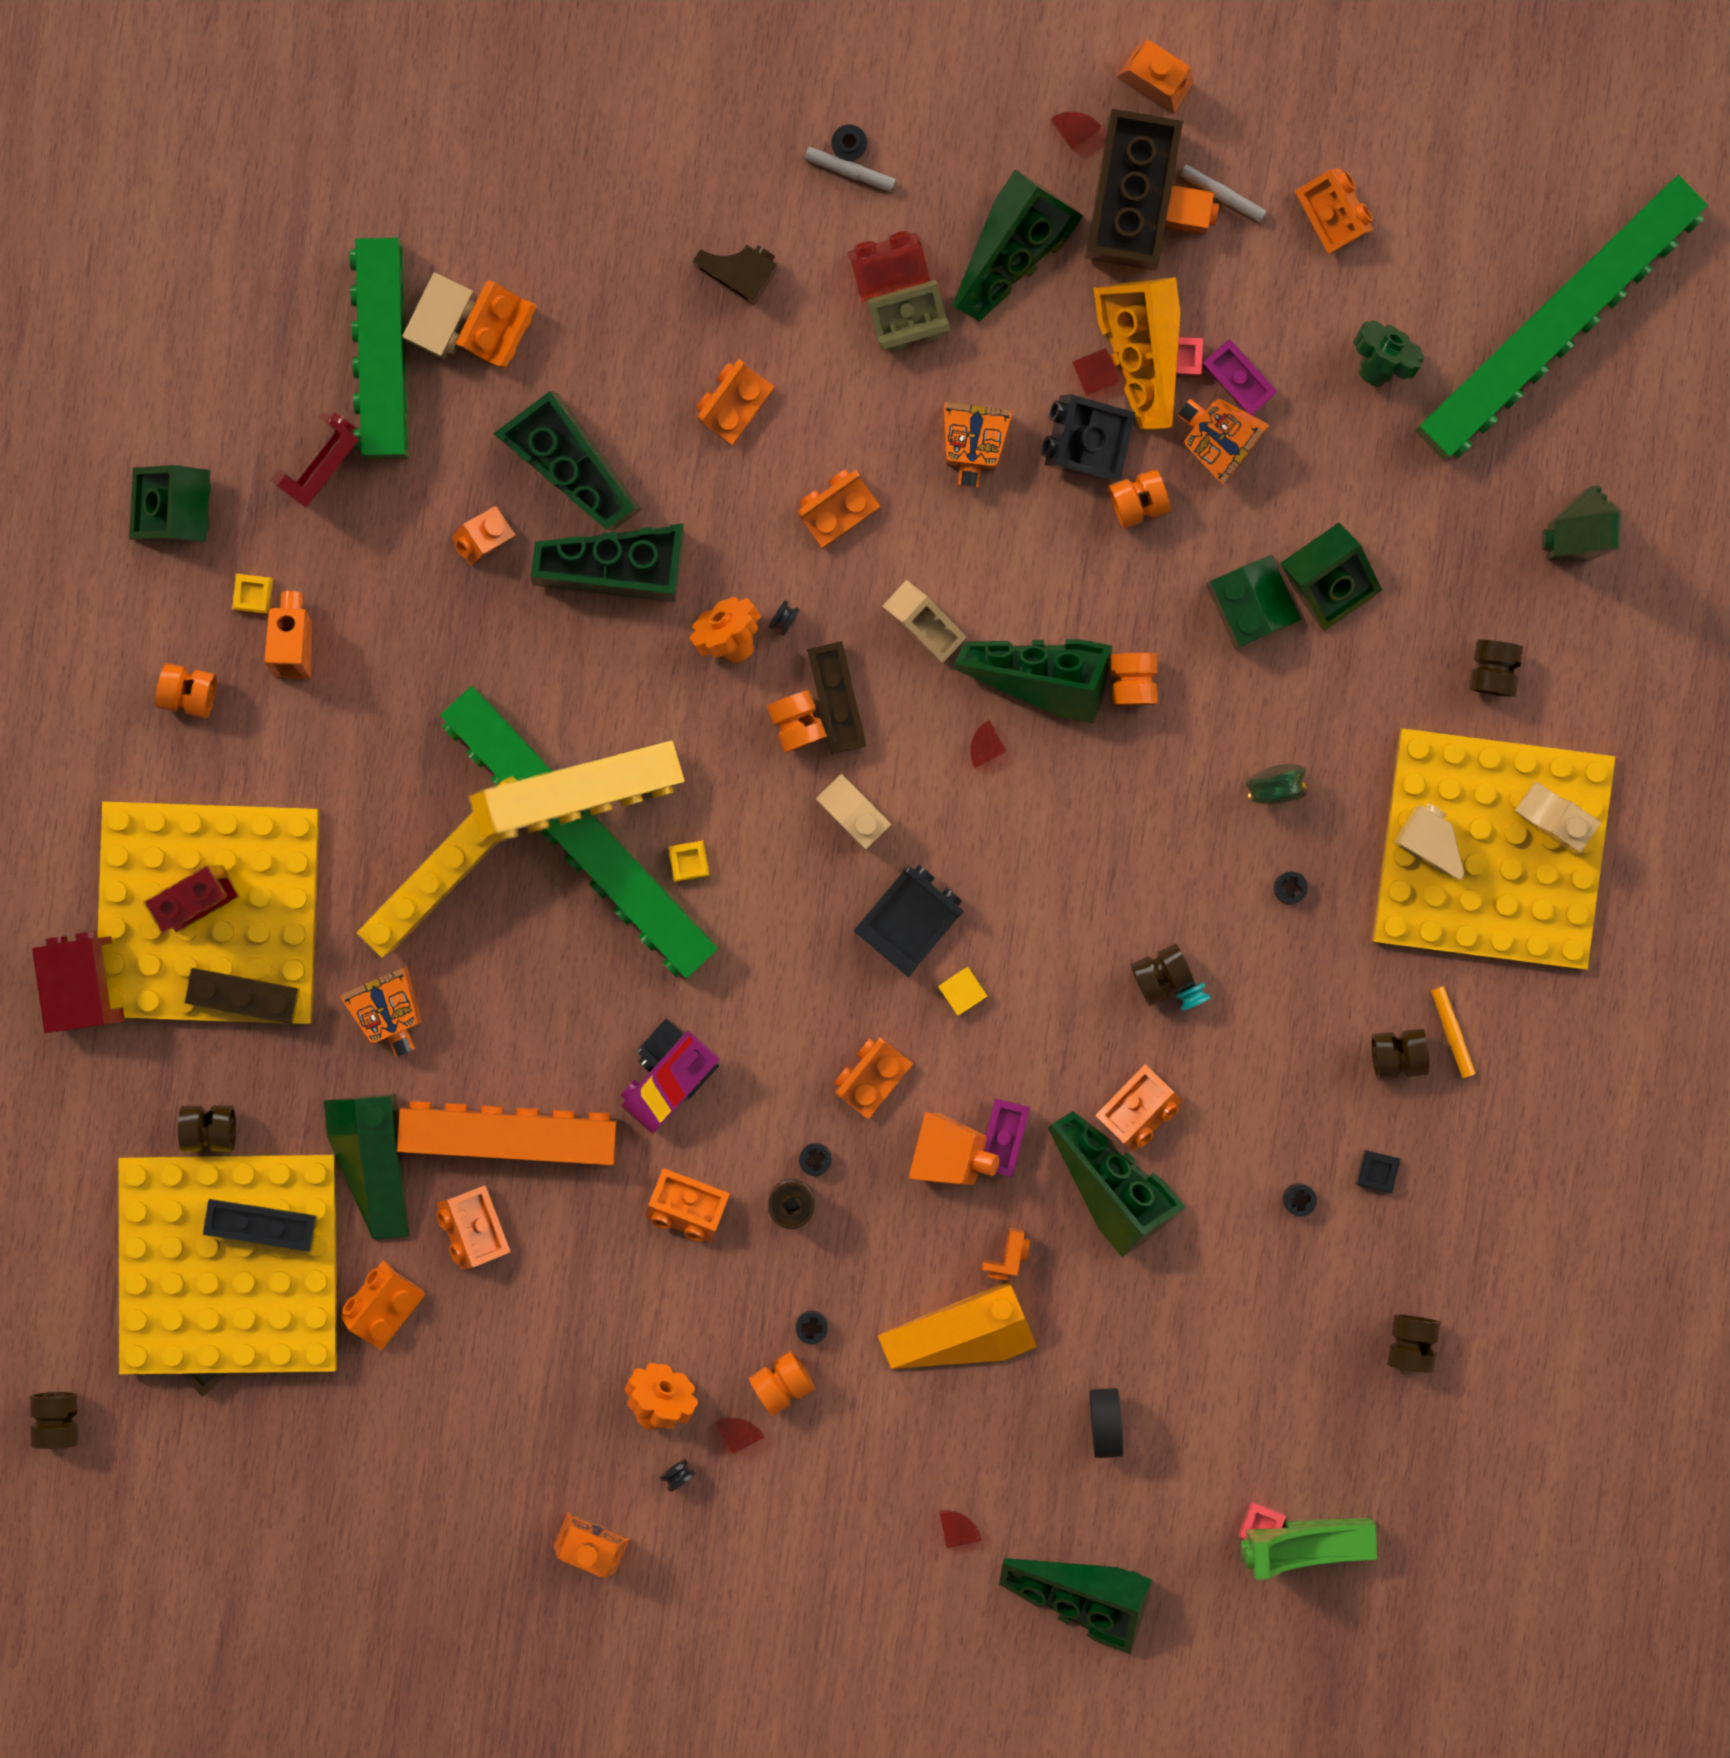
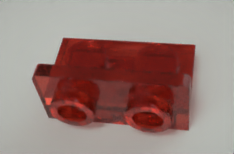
[847,231,930,302]

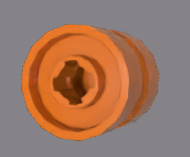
[1108,469,1172,530]
[1111,653,1158,706]
[155,663,217,719]
[766,690,827,753]
[749,1350,816,1417]

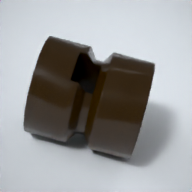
[1469,639,1524,697]
[1130,944,1195,1006]
[1371,1029,1430,1080]
[178,1105,236,1152]
[768,1178,815,1229]
[1387,1314,1441,1373]
[30,1392,78,1449]

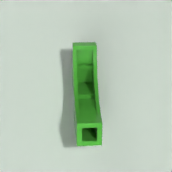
[1240,1518,1377,1580]

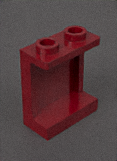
[270,411,359,508]
[144,865,241,932]
[32,931,125,1034]

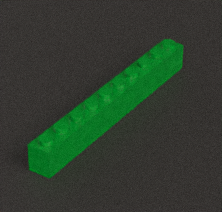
[1414,174,1708,461]
[440,686,719,979]

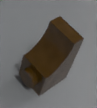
[693,245,778,305]

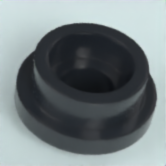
[831,124,867,161]

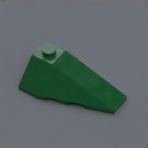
[952,169,1084,321]
[324,1093,409,1240]
[999,1558,1152,1654]

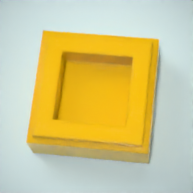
[232,574,273,614]
[668,840,710,882]
[938,966,987,1016]

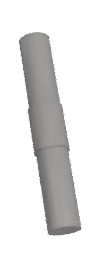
[804,146,896,193]
[1179,164,1267,223]

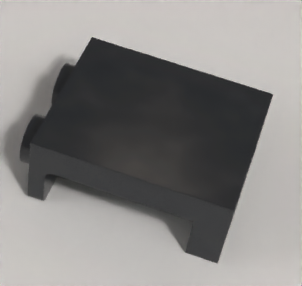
[853,864,964,977]

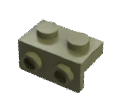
[867,280,950,351]

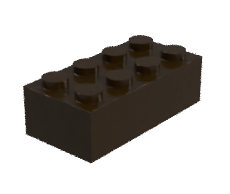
[1085,109,1183,271]

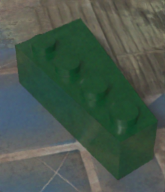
[493,391,642,531]
[531,523,684,603]

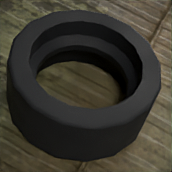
[1089,1388,1123,1458]

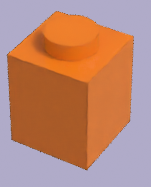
[1165,185,1219,234]

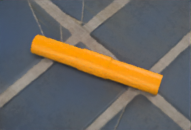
[1431,986,1476,1078]

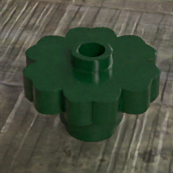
[1353,320,1425,387]

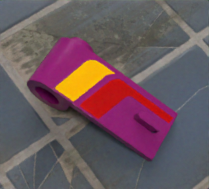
[620,1030,720,1134]

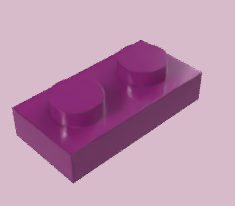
[1202,338,1277,415]
[984,1098,1030,1177]

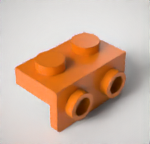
[340,1260,426,1351]

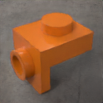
[452,506,516,566]
[981,1227,1030,1280]

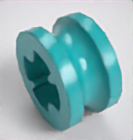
[1174,982,1211,1011]

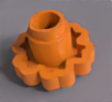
[689,597,761,663]
[624,1363,698,1430]

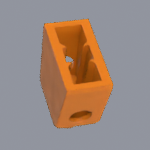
[1117,40,1194,114]
[265,591,312,679]
[908,1112,999,1185]

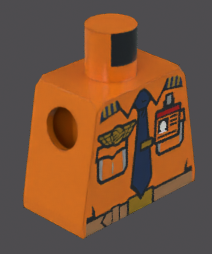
[1177,398,1270,485]
[943,402,1013,488]
[340,967,422,1057]
[554,1512,630,1578]

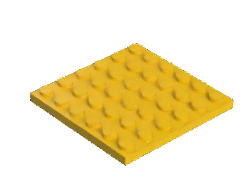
[1372,728,1616,970]
[98,802,320,1024]
[118,1155,337,1374]

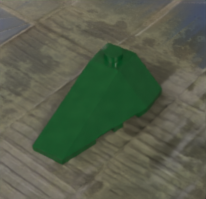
[1542,486,1620,561]
[954,639,1112,723]
[1048,1111,1186,1257]

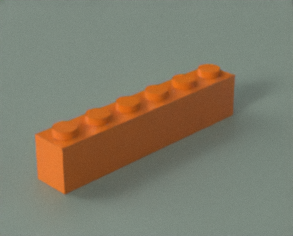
[397,1100,618,1165]

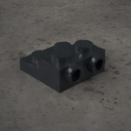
[1041,394,1135,482]

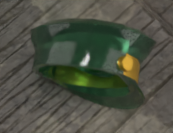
[1244,764,1307,804]

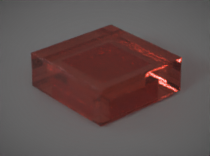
[1072,348,1119,396]

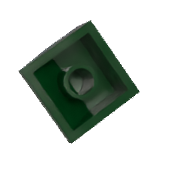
[129,465,211,543]
[1280,523,1383,631]
[1206,555,1301,649]

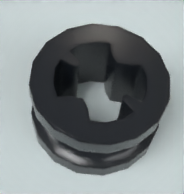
[768,600,800,637]
[1273,871,1308,904]
[799,1142,832,1176]
[1283,1183,1317,1217]
[796,1310,828,1344]
[659,1459,696,1492]

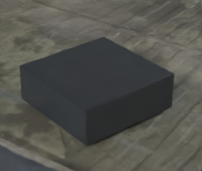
[1356,1149,1400,1194]

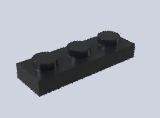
[203,1199,318,1252]

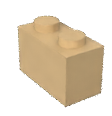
[402,272,477,360]

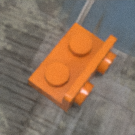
[1295,168,1374,254]
[455,279,537,369]
[696,359,775,446]
[797,469,881,549]
[834,1036,913,1119]
[1095,1064,1182,1152]
[645,1168,730,1242]
[436,1185,510,1270]

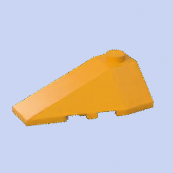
[1093,277,1181,429]
[877,1280,1037,1369]

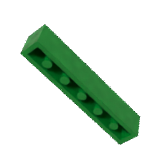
[349,237,409,459]

